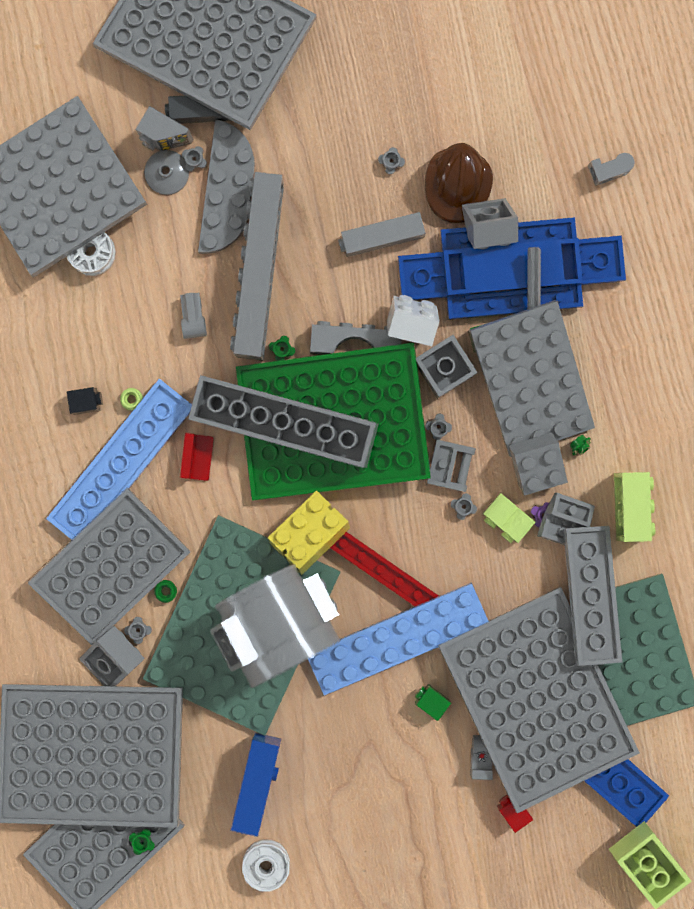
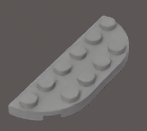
[198,120,255,254]

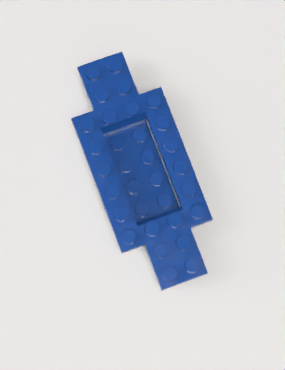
[398,217,626,320]

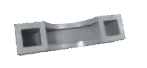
[310,321,402,355]

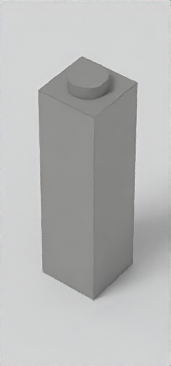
[338,212,426,257]

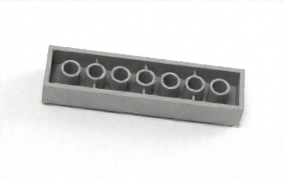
[230,172,284,361]
[188,375,379,468]

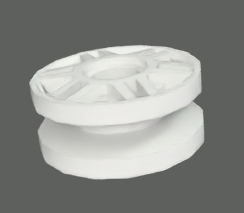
[67,232,116,276]
[242,839,290,892]

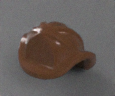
[425,143,493,223]

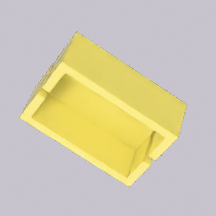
[268,490,350,575]

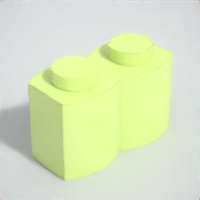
[483,493,536,543]

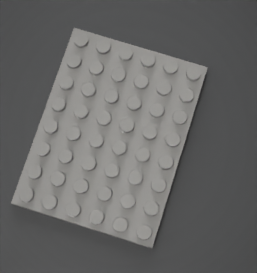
[93,0,316,131]
[438,587,640,813]
[0,684,183,828]

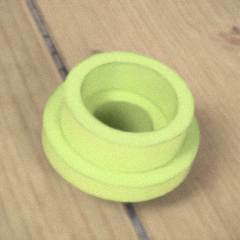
[120,388,143,411]

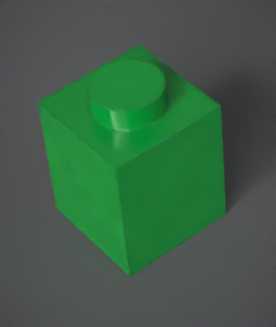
[415,684,451,721]

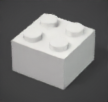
[387,295,439,346]

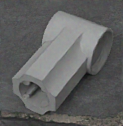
[180,293,207,339]

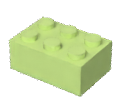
[614,472,655,542]
[609,821,692,909]

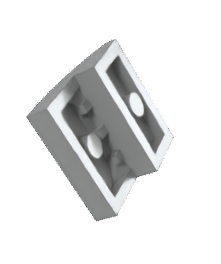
[537,493,595,546]

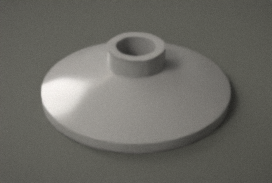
[144,150,189,195]

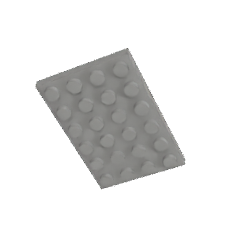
[469,300,595,457]
[28,487,190,645]
[23,819,185,909]

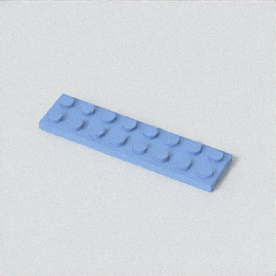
[46,379,192,540]
[308,582,489,695]

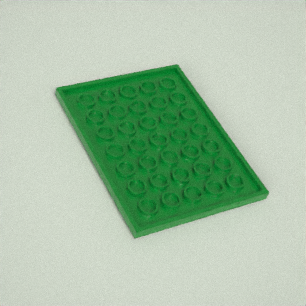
[236,343,431,500]

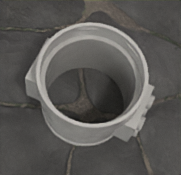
[210,564,340,688]

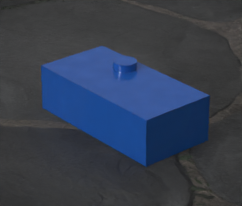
[231,732,281,837]

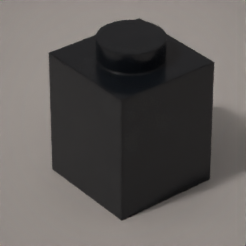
[66,387,103,415]

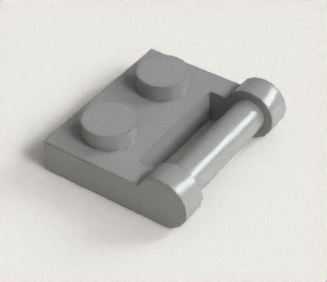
[427,440,476,492]

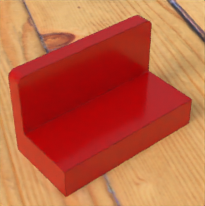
[180,433,214,481]

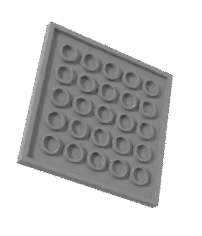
[0,96,148,278]

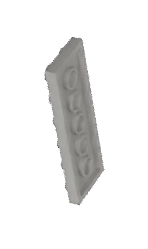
[563,526,622,666]

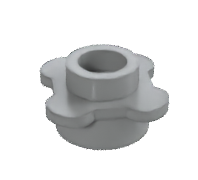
[182,146,207,171]
[378,147,405,174]
[425,413,452,440]
[451,493,477,520]
[124,617,152,644]

